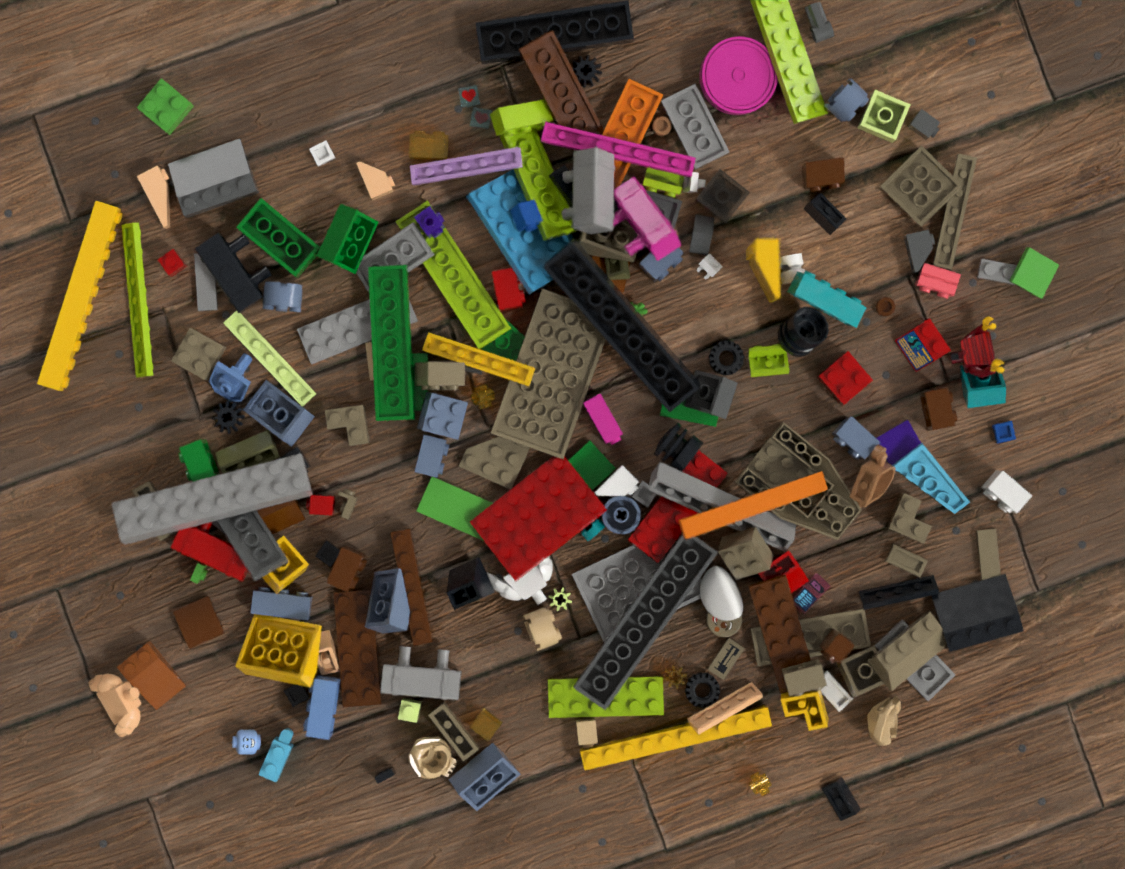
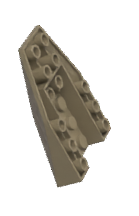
[734,422,862,540]

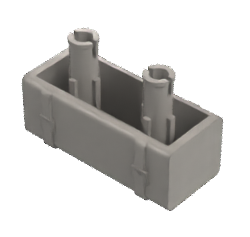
[562,148,615,234]
[381,646,461,700]

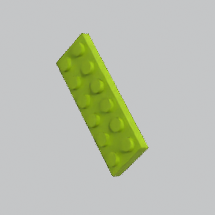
[500,129,578,241]
[548,676,664,718]

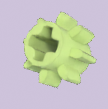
[549,587,572,611]

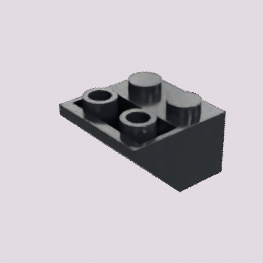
[446,557,495,610]

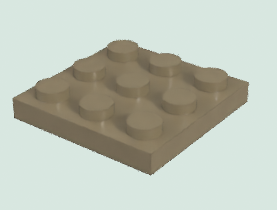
[880,146,963,227]

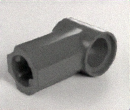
[804,2,834,43]

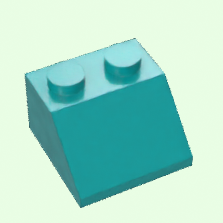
[960,365,1006,408]

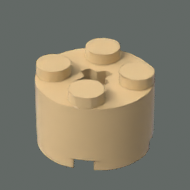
[523,607,562,651]

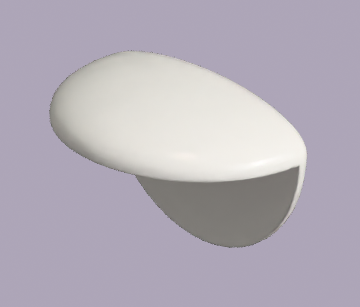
[700,566,743,621]

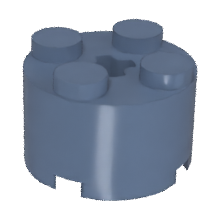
[824,78,869,122]
[262,282,303,312]
[602,496,641,534]

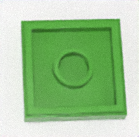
[1009,247,1059,299]

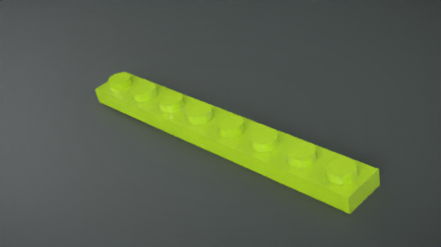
[122,223,153,378]

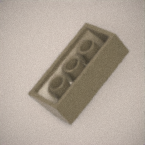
[867,612,946,691]

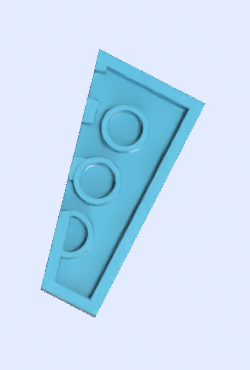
[893,443,970,514]

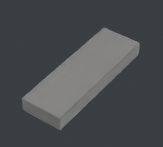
[194,253,218,311]

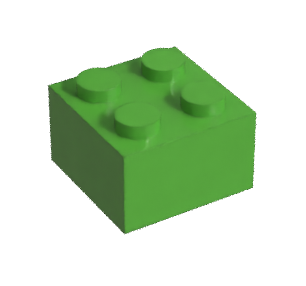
[137,78,194,135]

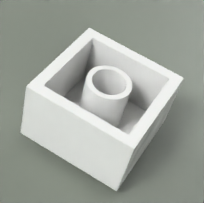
[981,470,1032,514]

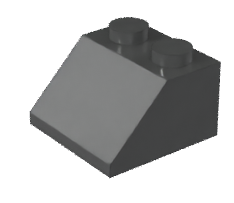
[684,370,738,419]

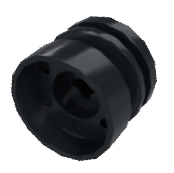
[778,307,829,357]
[654,423,704,472]

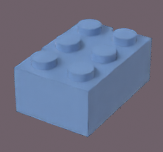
[303,675,341,740]

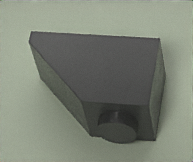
[903,230,935,274]

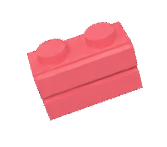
[915,263,961,299]

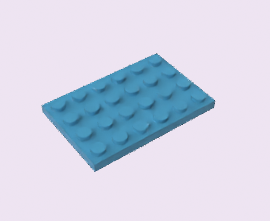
[466,169,574,294]

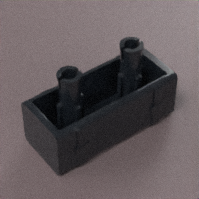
[195,233,272,313]

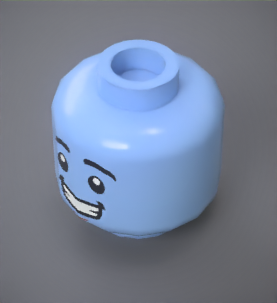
[232,730,261,755]

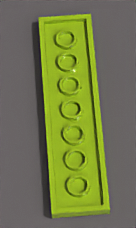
[750,0,828,124]
[395,200,511,349]

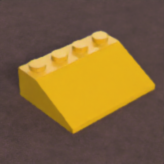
[746,239,780,302]
[235,614,321,687]

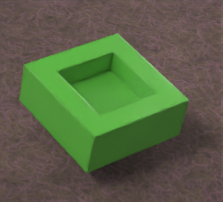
[190,562,208,583]

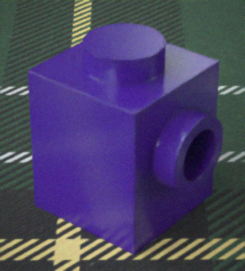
[414,206,445,239]

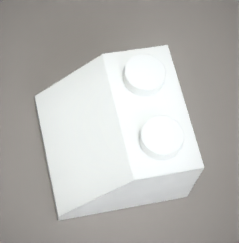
[595,465,639,496]

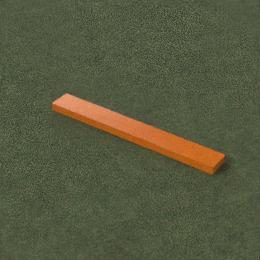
[678,471,828,539]

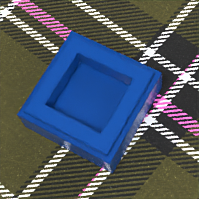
[992,421,1016,444]

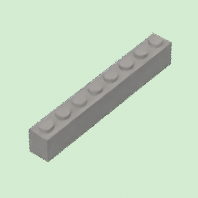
[648,462,796,552]

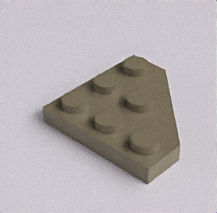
[459,437,530,490]

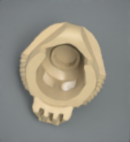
[867,696,901,746]
[408,736,457,779]

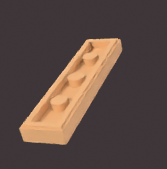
[687,682,763,735]

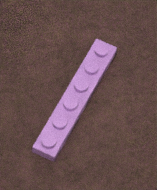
[410,147,523,185]

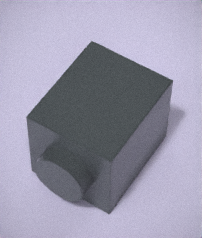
[908,109,940,140]

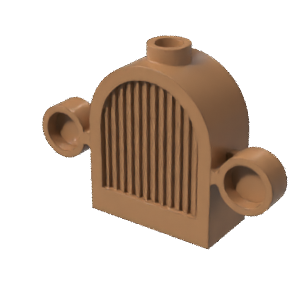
[850,444,896,508]

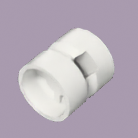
[779,253,805,285]

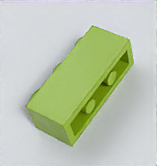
[490,100,554,137]

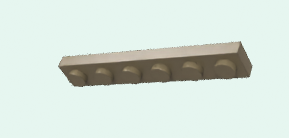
[932,154,977,271]

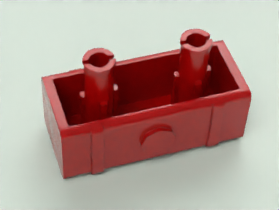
[170,522,248,582]

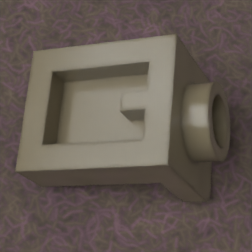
[338,489,358,519]

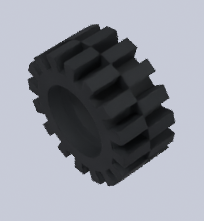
[709,340,744,375]
[685,672,720,708]

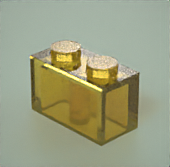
[409,131,449,160]

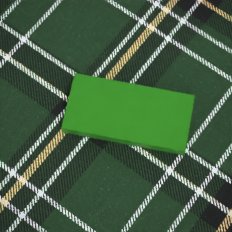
[417,476,493,541]

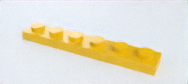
[422,332,535,387]

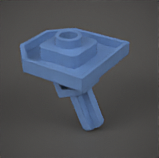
[209,353,252,402]

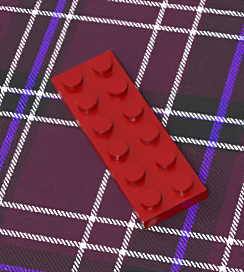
[627,450,728,564]

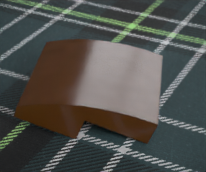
[173,596,225,649]

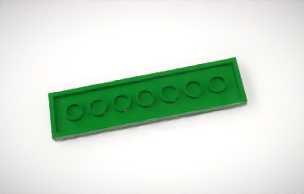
[368,265,415,421]

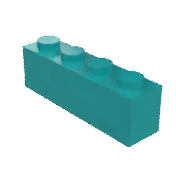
[787,271,867,328]

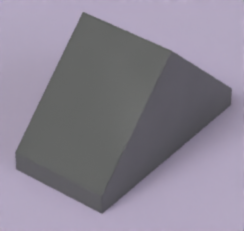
[689,215,714,256]

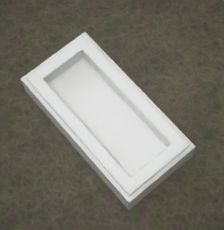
[821,671,853,712]

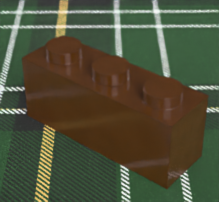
[819,628,855,663]

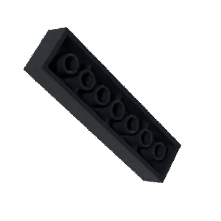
[476,0,634,65]

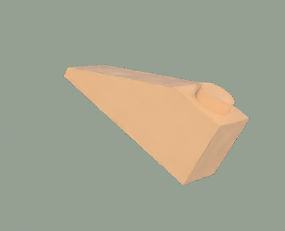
[137,166,170,229]

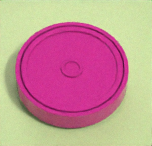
[699,36,778,115]

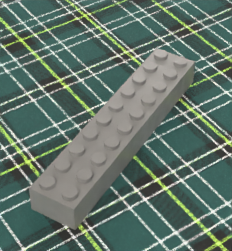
[112,453,313,545]

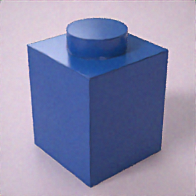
[510,200,543,232]

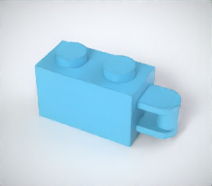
[259,728,294,782]

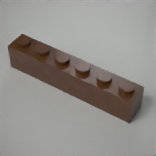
[391,528,433,646]

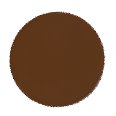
[875,297,895,317]

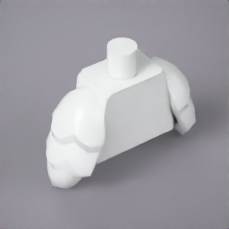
[487,556,553,605]

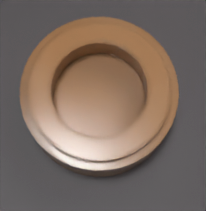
[652,116,672,136]

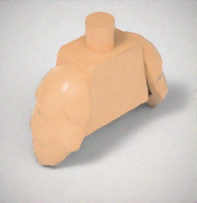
[88,673,141,738]

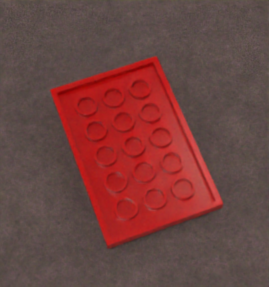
[470,456,607,582]

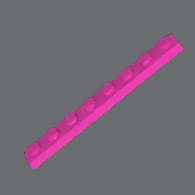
[541,122,696,178]

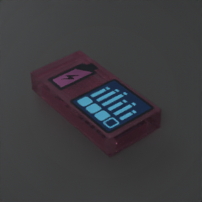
[793,573,830,614]

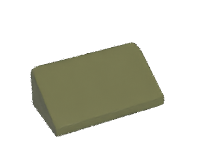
[605,258,630,280]

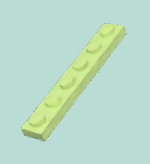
[224,310,317,407]

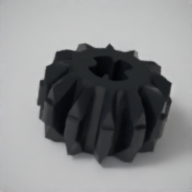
[572,55,602,88]
[212,401,245,434]

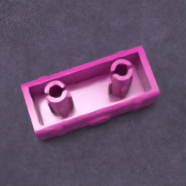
[613,177,681,261]

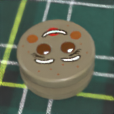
[706,611,742,637]

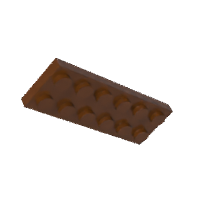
[518,30,604,151]
[748,574,811,694]
[333,589,382,708]

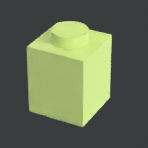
[398,698,422,723]

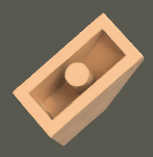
[356,162,395,200]
[318,630,340,676]

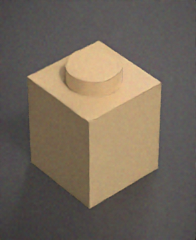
[576,718,598,748]

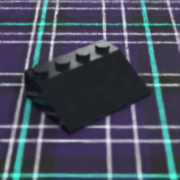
[931,574,1024,652]

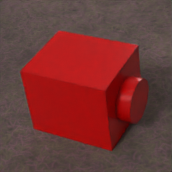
[158,249,187,277]
[306,495,335,516]

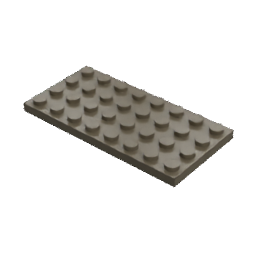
[490,289,606,459]

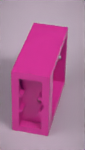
[583,394,623,445]

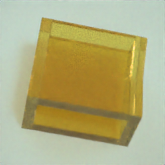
[469,708,503,741]

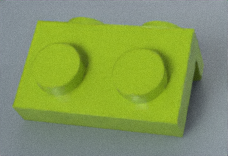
[643,168,684,197]
[748,344,789,377]

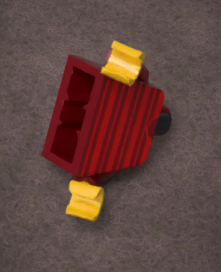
[950,317,1004,378]

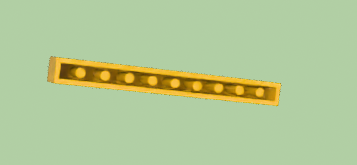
[37,201,122,391]
[580,705,772,770]

